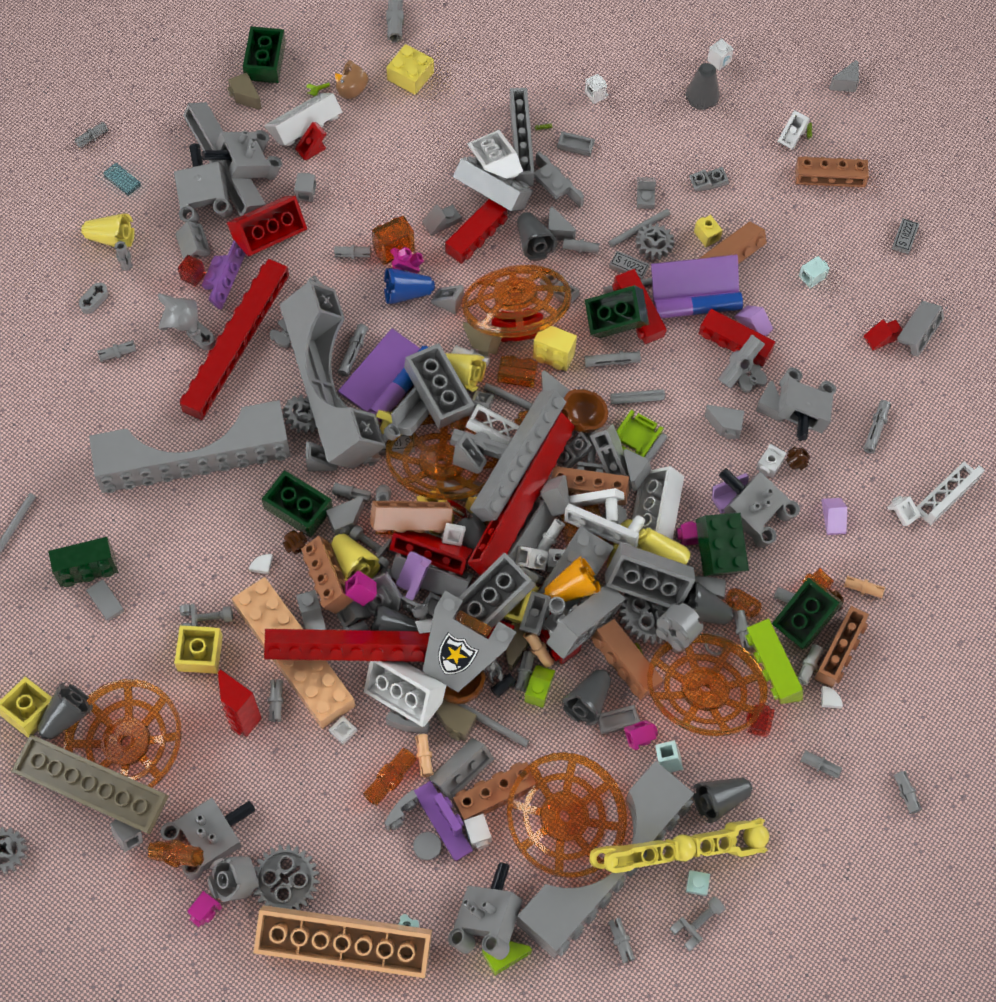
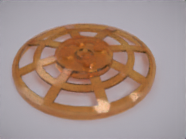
[462,265,571,337]
[385,414,499,500]
[647,633,768,736]
[64,679,182,788]
[507,752,627,878]

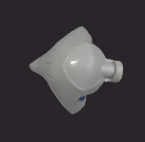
[158,293,201,336]

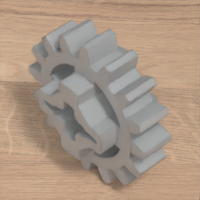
[635,223,675,260]
[283,394,318,434]
[0,827,28,874]

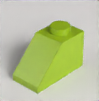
[524,665,555,708]
[482,941,532,976]

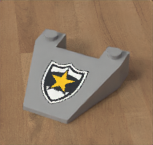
[423,591,516,692]

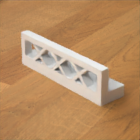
[466,404,520,445]
[917,461,985,525]

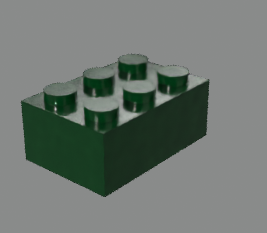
[243,26,286,83]
[585,285,649,338]
[262,470,333,538]
[695,513,749,577]
[48,537,119,587]
[772,577,844,649]

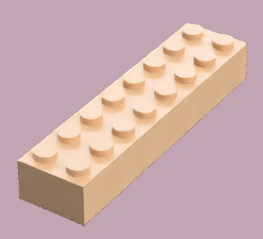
[232,577,355,729]
[253,905,432,978]

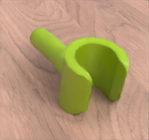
[306,82,330,96]

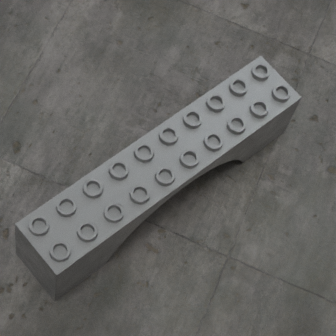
[280,281,386,469]
[89,400,291,493]
[516,761,694,959]

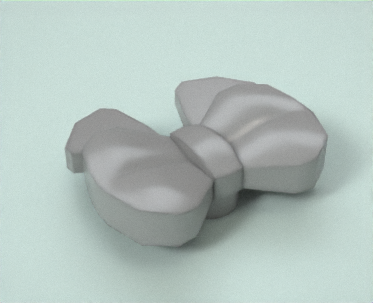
[270,319,290,348]
[738,365,767,393]

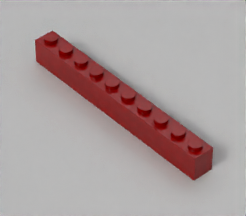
[180,259,289,420]
[467,412,575,576]
[264,629,430,662]

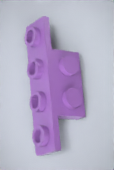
[201,241,246,309]
[414,781,473,861]

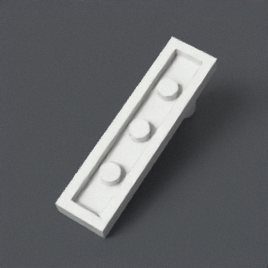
[569,488,624,523]
[564,504,645,548]

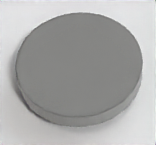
[413,832,441,861]

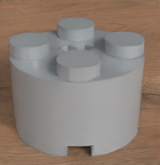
[656,603,704,651]
[208,856,259,902]

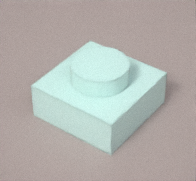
[686,870,710,896]

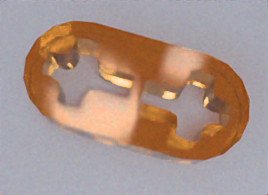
[726,588,762,618]
[455,610,493,637]

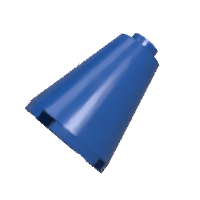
[384,268,435,304]

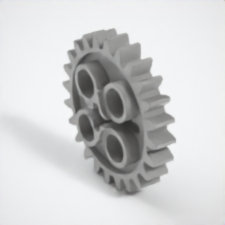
[618,593,669,645]
[253,844,320,911]

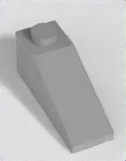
[590,423,629,476]

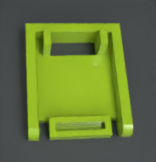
[617,410,664,457]

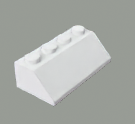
[264,93,342,146]
[467,130,523,178]
[632,466,684,540]
[364,661,446,727]

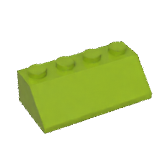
[745,618,803,704]

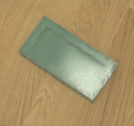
[103,163,141,196]

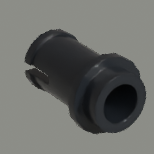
[490,673,516,698]

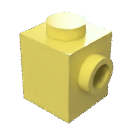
[694,215,723,247]

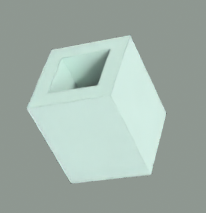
[799,256,830,288]
[655,740,683,773]

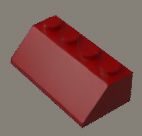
[227,196,307,256]
[218,669,262,737]

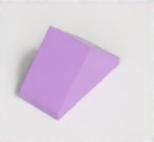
[734,305,773,336]
[821,498,847,535]

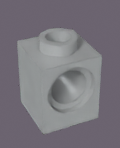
[294,173,317,202]

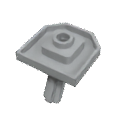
[365,568,403,614]

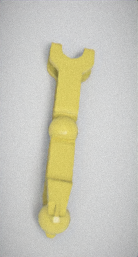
[589,818,769,873]

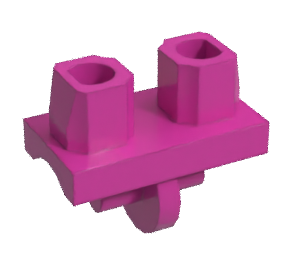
[390,247,424,273]

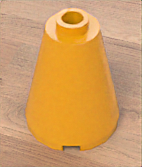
[543,556,601,602]

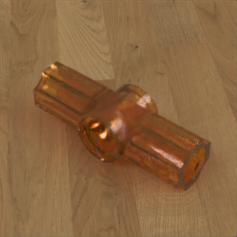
[363,748,417,806]
[147,839,204,868]

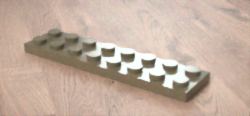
[11,734,169,835]

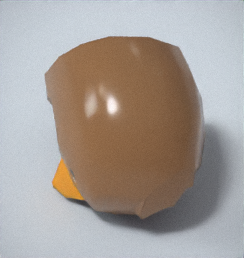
[335,60,369,99]

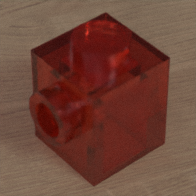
[178,254,206,287]
[746,704,775,738]

